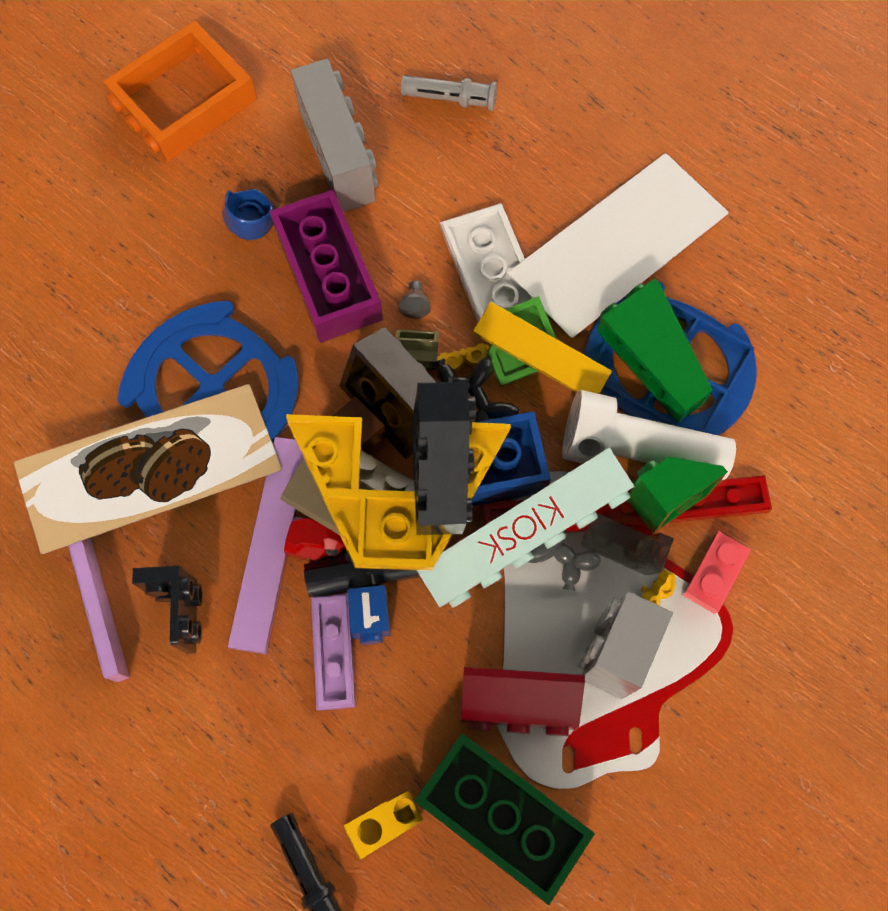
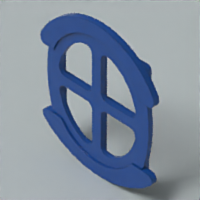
[584,282,757,436]
[118,301,299,443]

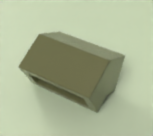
[395,329,439,370]

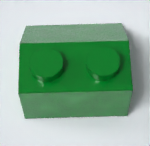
[627,457,728,534]

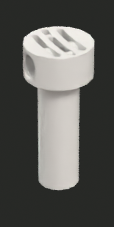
[562,390,736,480]

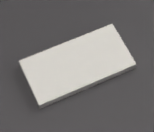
[440,203,548,322]

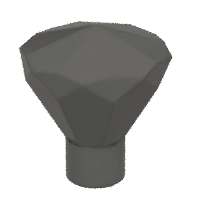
[399,281,431,319]

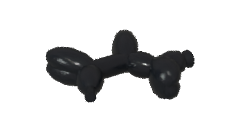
[434,357,519,422]

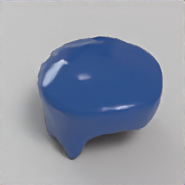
[222,189,274,240]

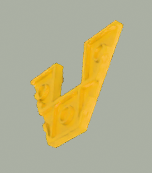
[286,414,511,571]

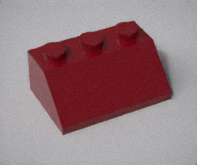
[460,667,585,736]

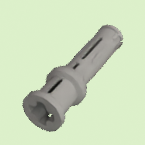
[401,74,497,111]

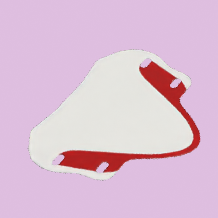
[497,471,734,789]

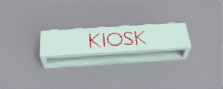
[417,448,635,608]

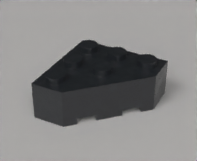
[411,382,476,535]

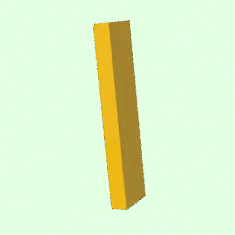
[472,301,612,394]

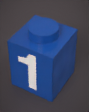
[348,585,391,645]

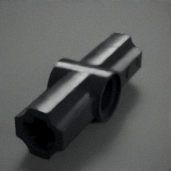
[304,552,419,597]

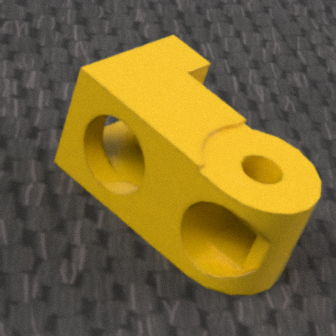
[343,791,423,860]

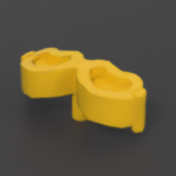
[437,343,489,373]
[641,569,676,606]

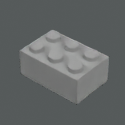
[578,591,674,700]

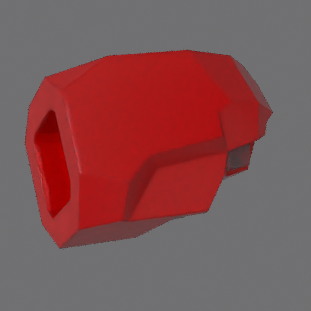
[284,517,346,561]

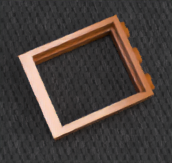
[103,20,257,162]

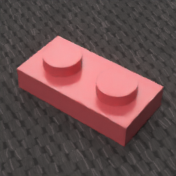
[682,531,751,614]

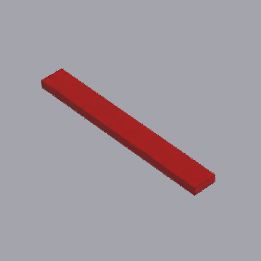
[481,475,772,534]

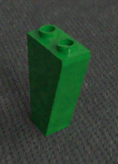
[597,279,713,423]

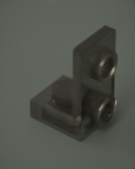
[581,513,674,576]

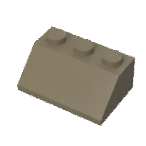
[280,451,414,535]

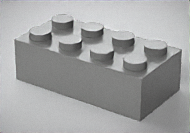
[290,58,379,212]

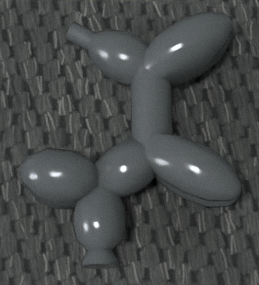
[528,530,601,591]

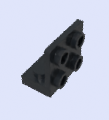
[132,566,203,654]

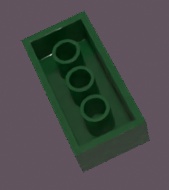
[414,733,595,905]

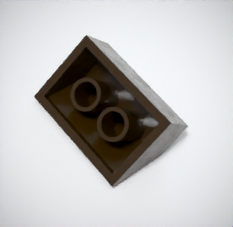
[339,327,436,459]

